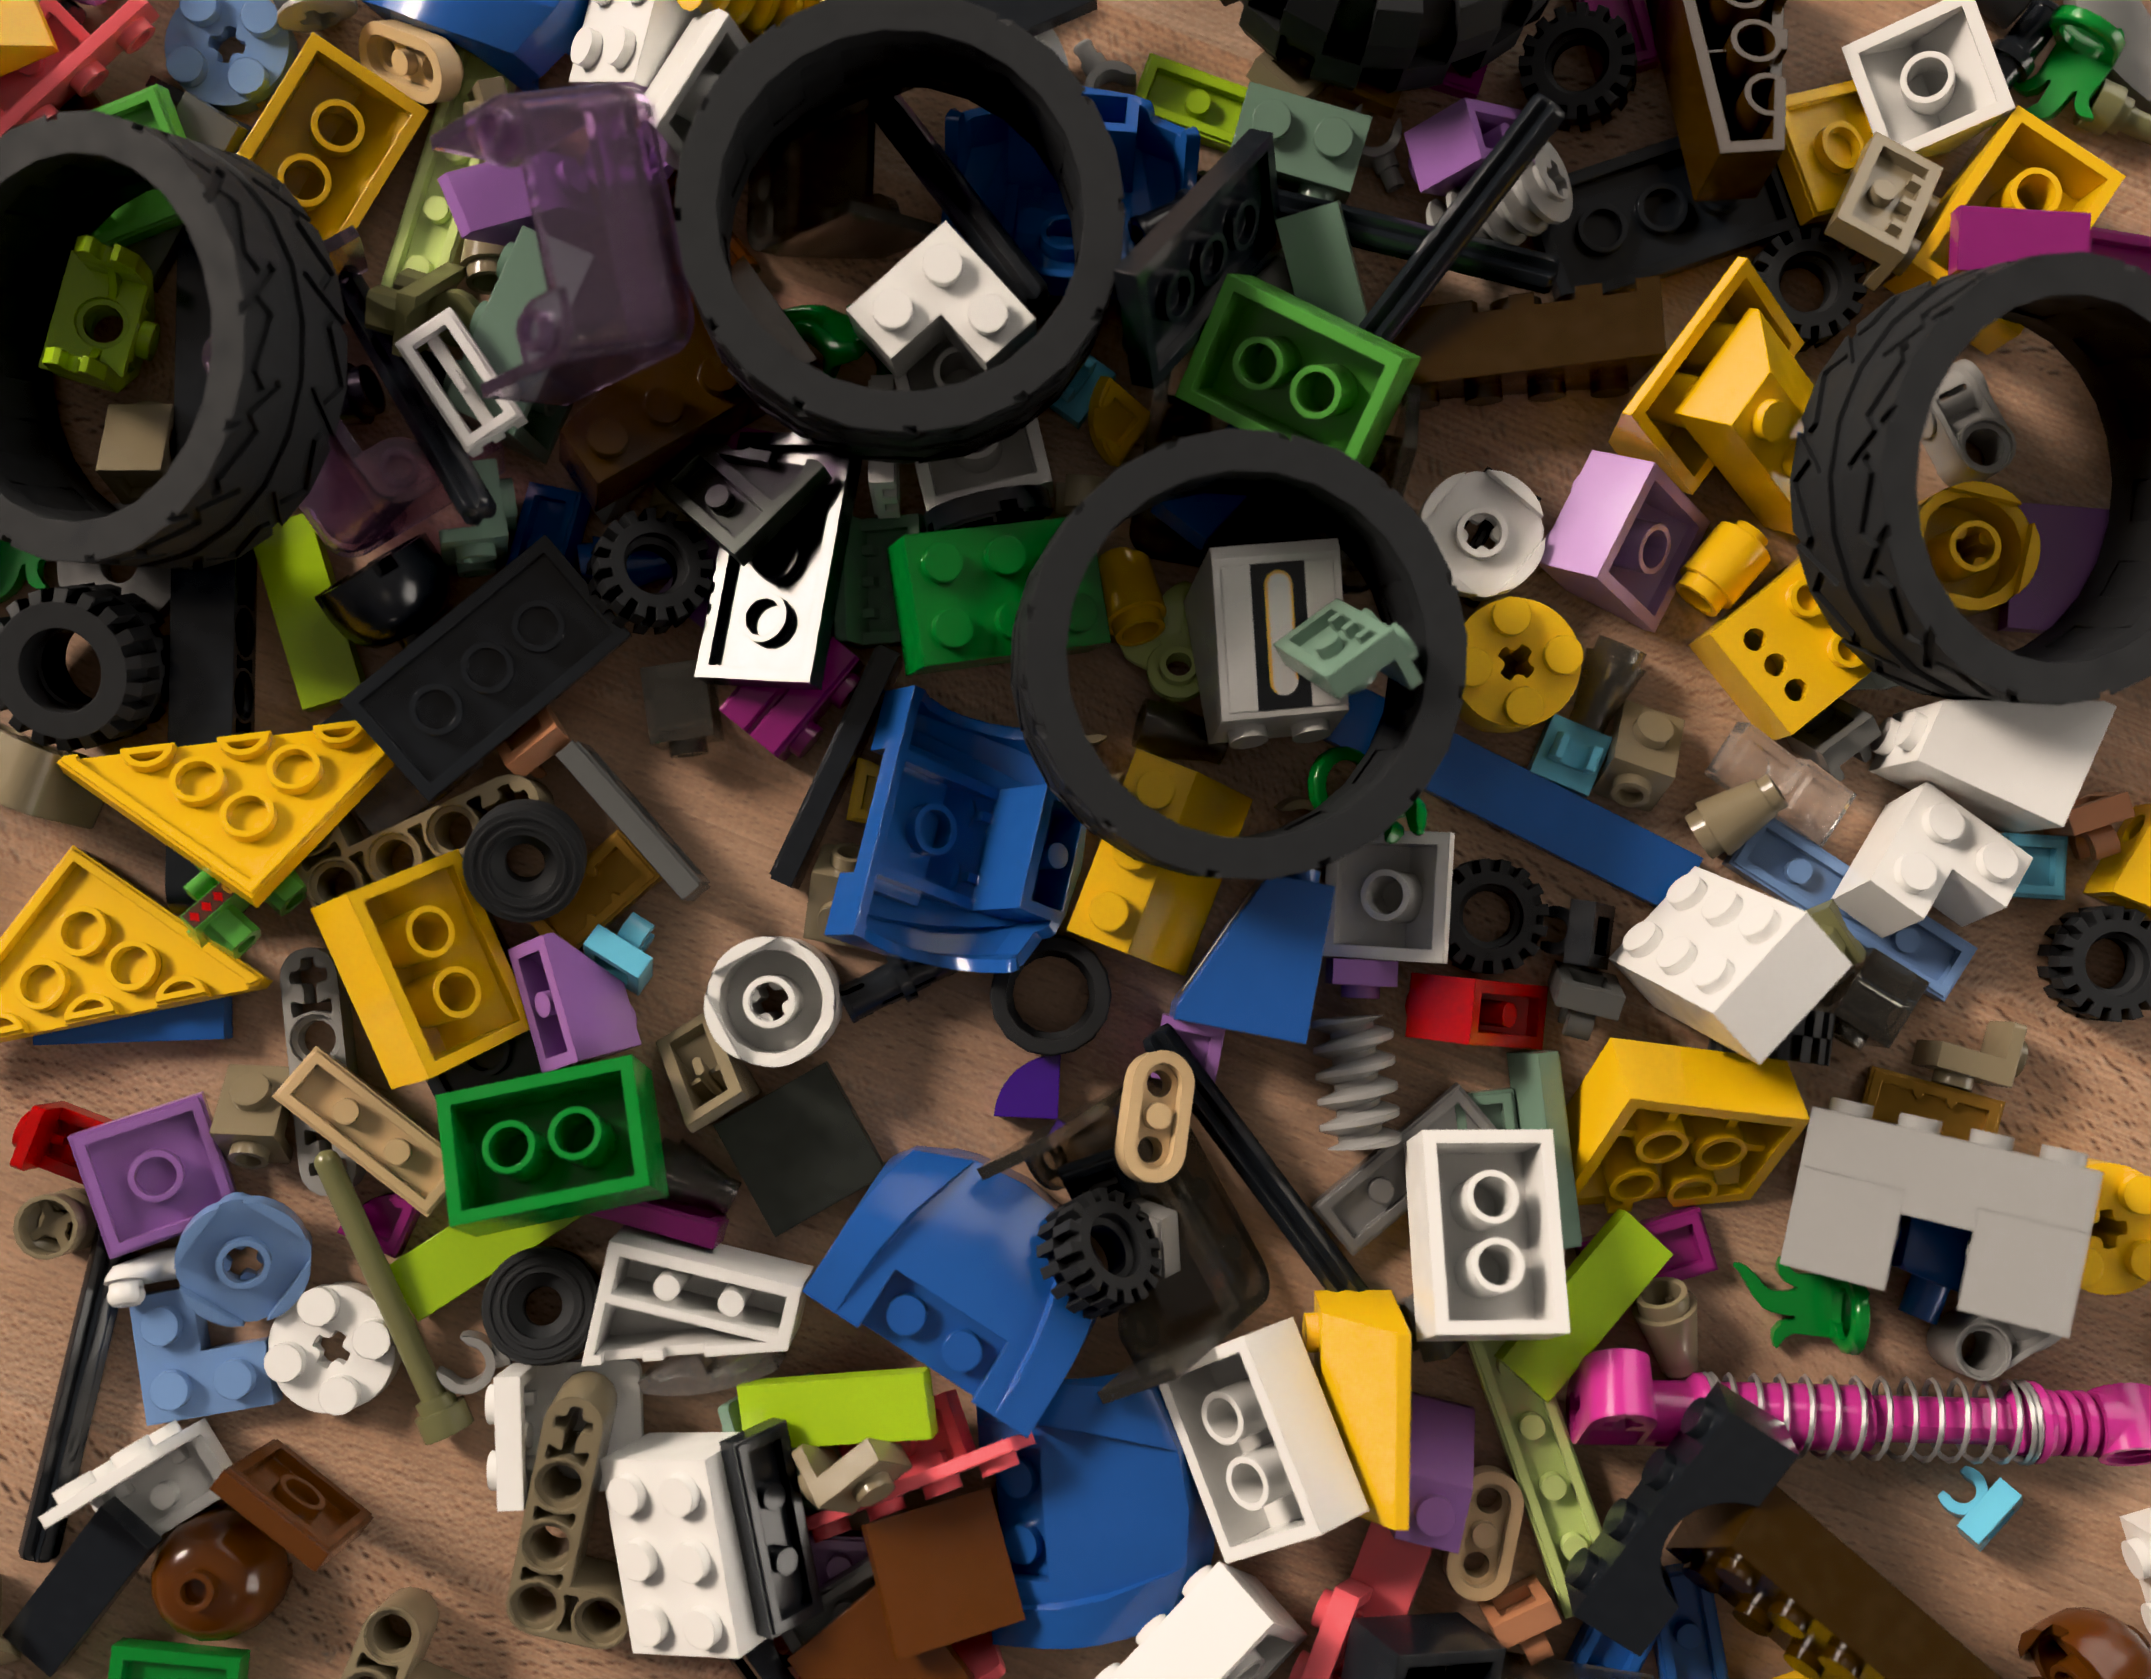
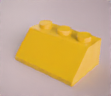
[237,31,429,266]
[1608,257,1805,495]
[1674,308,1814,536]
[1067,749,1253,976]
[310,849,530,1090]
[1302,1290,1411,1531]

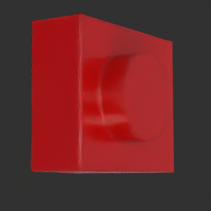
[10,1101,113,1185]

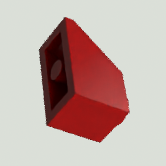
[1405,972,1548,1050]

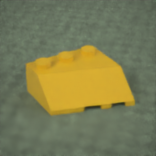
[1566,1037,1810,1214]

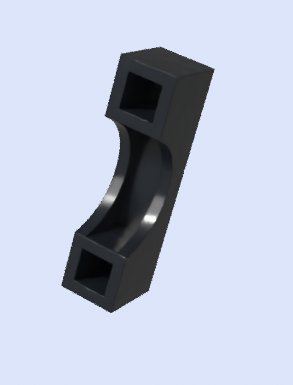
[1565,1382,1799,1657]

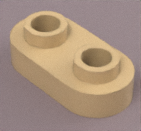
[359,19,464,104]
[1115,1050,1195,1183]
[1442,1465,1524,1602]

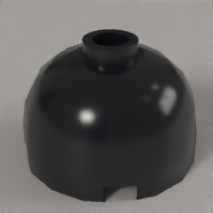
[314,533,451,649]

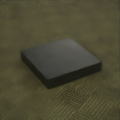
[713,1061,885,1237]

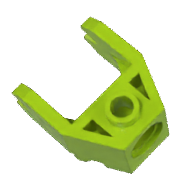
[38,235,160,393]

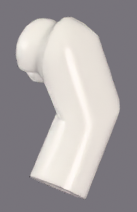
[103,1246,177,1308]

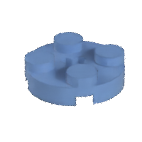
[164,0,298,115]
[174,1192,313,1327]

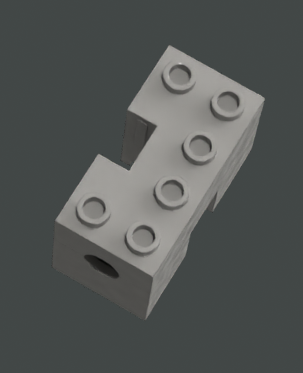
[1779,1097,2103,1338]

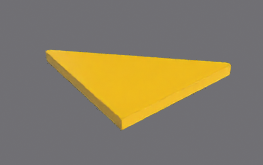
[57,720,395,908]
[0,845,273,1043]

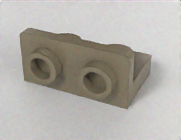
[1824,131,1944,292]

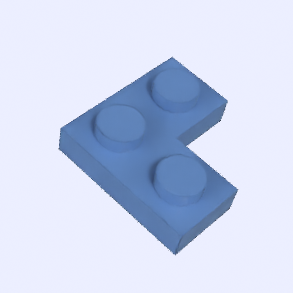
[129,1287,283,1426]

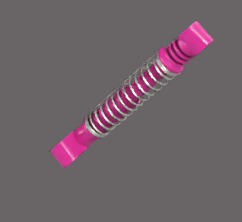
[1566,1348,2151,1466]

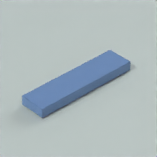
[1722,818,1978,1002]

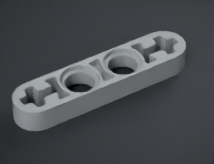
[280,947,366,1196]

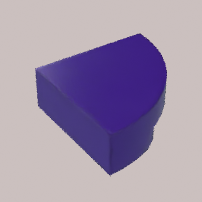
[994,1055,1061,1119]

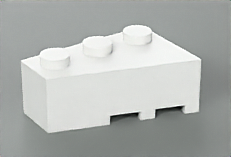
[581,1225,814,1367]

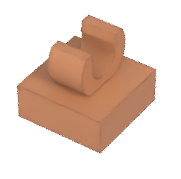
[496,705,571,779]
[2043,791,2135,861]
[1477,1574,1562,1666]

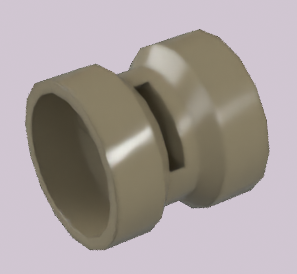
[13,1187,97,1260]

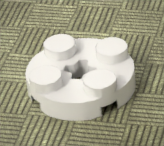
[1418,470,1546,601]
[264,1281,402,1415]

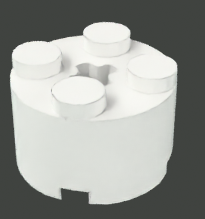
[703,936,843,1068]

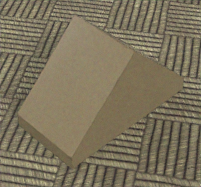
[656,1012,762,1133]

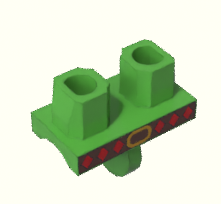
[180,865,307,959]

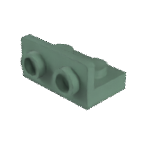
[1273,598,1423,699]

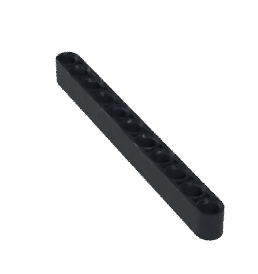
[165,228,257,915]

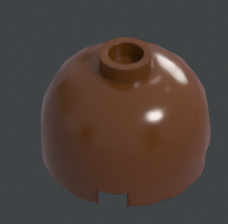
[151,1503,293,1641]
[2018,1607,2151,1679]

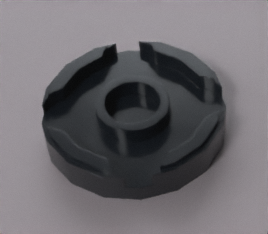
[923,484,1053,532]

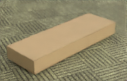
[272,1045,446,1217]

